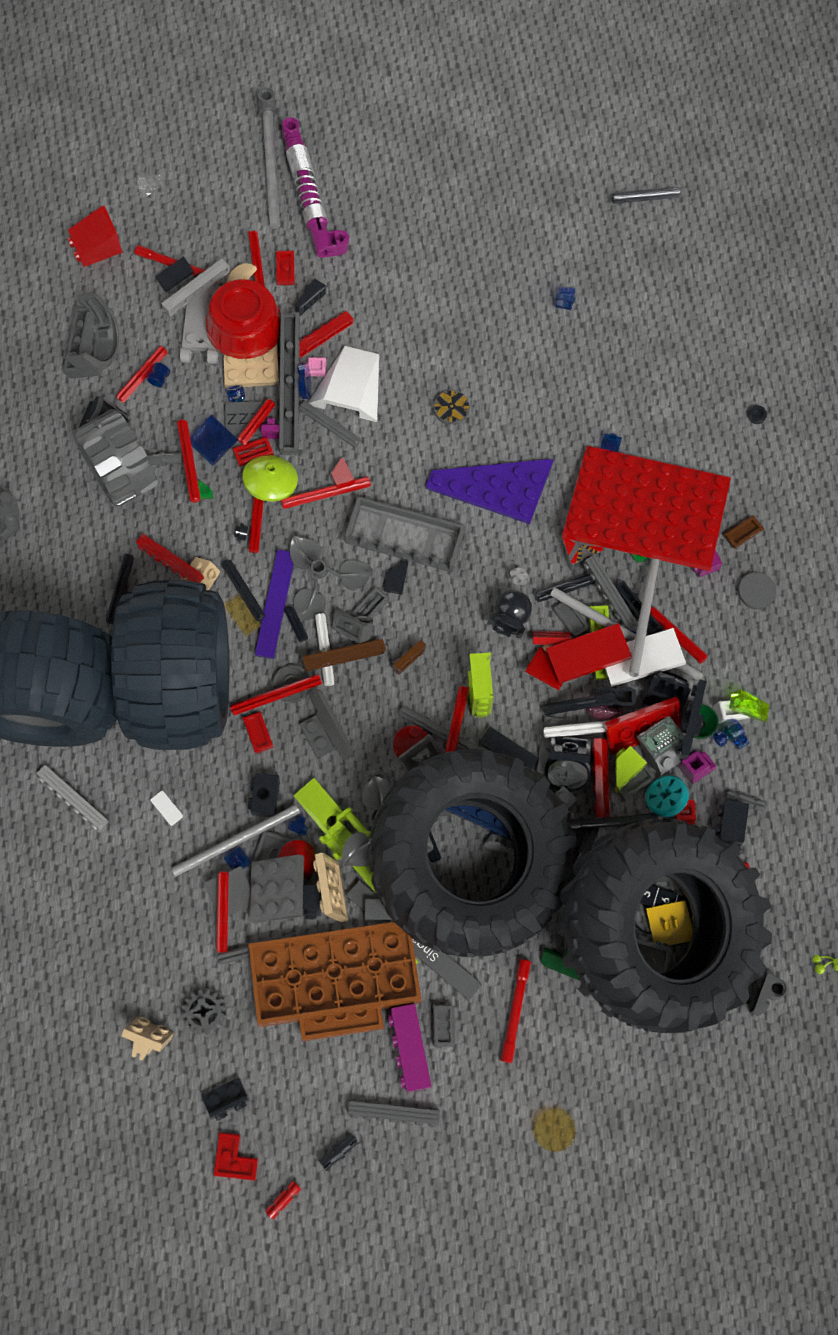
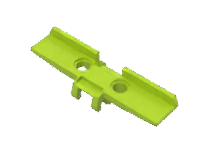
[294,778,376,893]

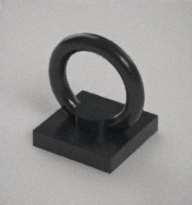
[544,736,592,792]

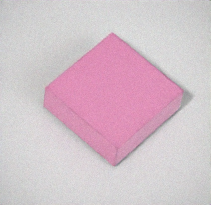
[307,357,326,376]

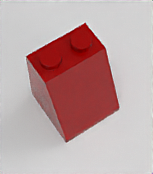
[67,205,123,267]

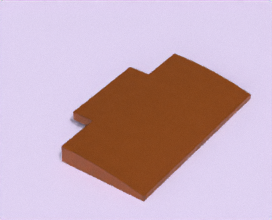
[249,922,422,1042]

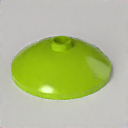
[242,455,298,502]

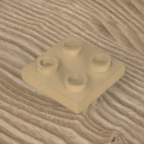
[121,1017,174,1061]

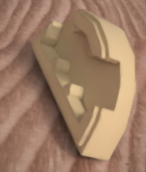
[227,263,257,282]

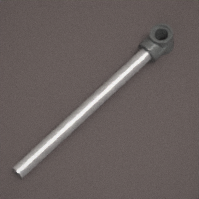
[258,87,280,228]

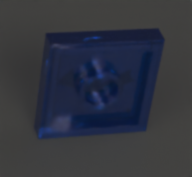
[190,415,238,466]

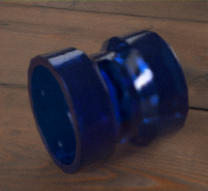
[146,362,171,388]

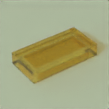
[224,596,261,636]

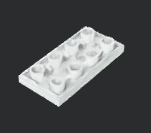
[605,628,686,687]

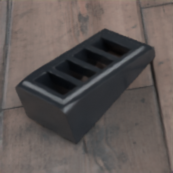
[296,279,326,316]

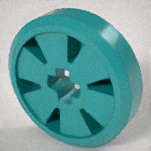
[645,775,689,817]

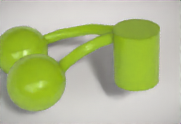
[812,954,838,974]

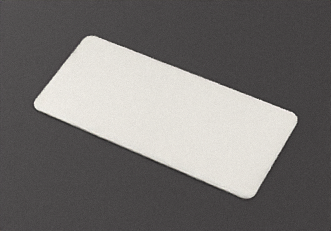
[151,791,183,826]

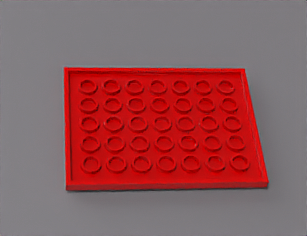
[562,446,731,571]

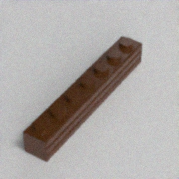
[301,639,386,672]

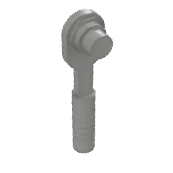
[484,834,514,855]

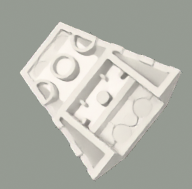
[308,346,379,422]

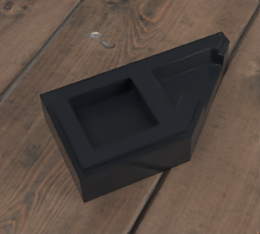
[384,560,409,595]

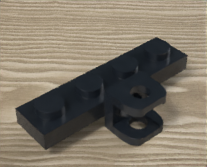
[677,679,707,760]

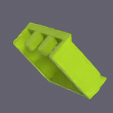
[468,652,494,718]

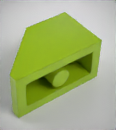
[614,746,647,793]

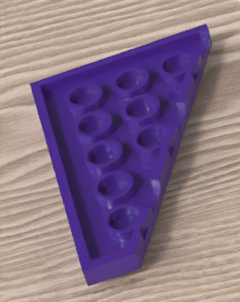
[426,459,554,524]

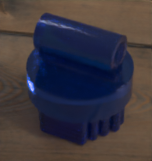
[555,287,576,310]

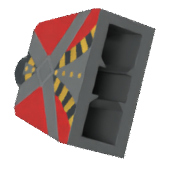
[561,528,604,571]

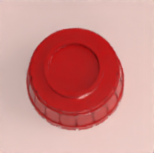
[206,279,281,359]

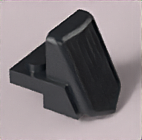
[643,671,691,712]

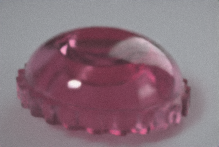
[587,706,621,721]

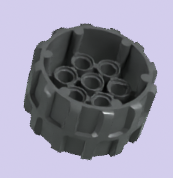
[73,409,158,506]

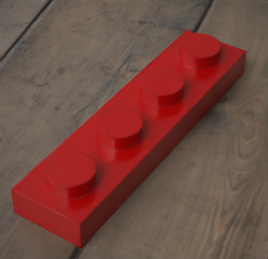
[592,738,610,818]

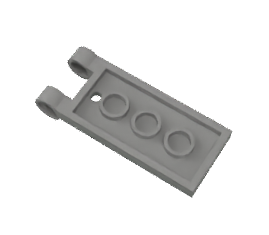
[180,286,221,364]

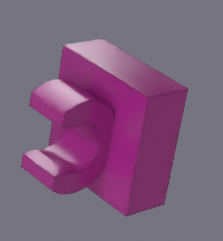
[261,418,280,439]

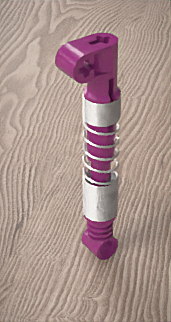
[282,117,349,258]

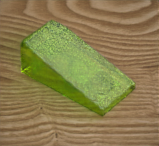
[729,689,769,722]

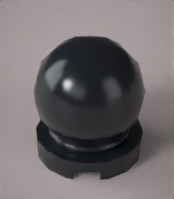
[487,590,532,638]

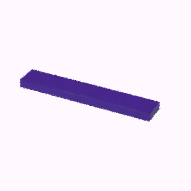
[255,550,294,659]

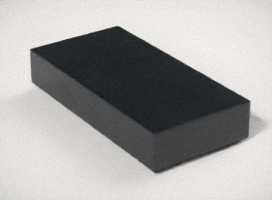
[155,257,195,292]

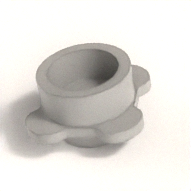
[509,568,528,585]

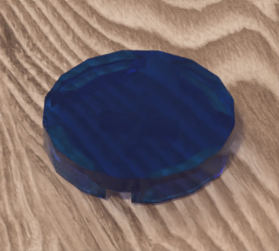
[298,363,311,399]

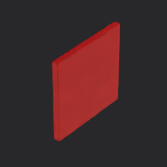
[525,647,563,691]

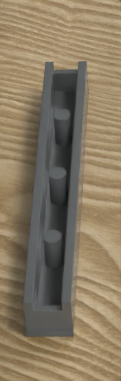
[279,312,300,455]

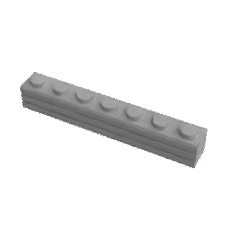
[161,259,230,316]
[37,765,108,831]

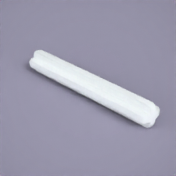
[315,613,334,686]
[543,720,610,738]

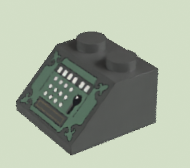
[637,716,693,775]

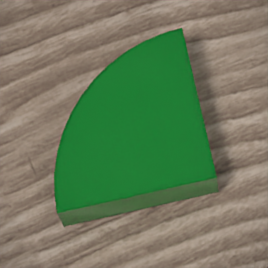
[198,481,214,499]

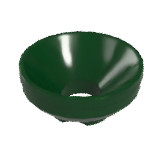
[693,704,719,739]

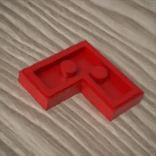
[213,1132,258,1181]

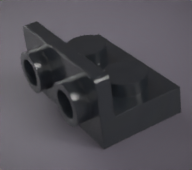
[201,1077,250,1121]

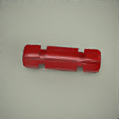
[265,1181,301,1219]

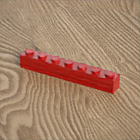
[300,311,354,358]
[136,534,204,583]

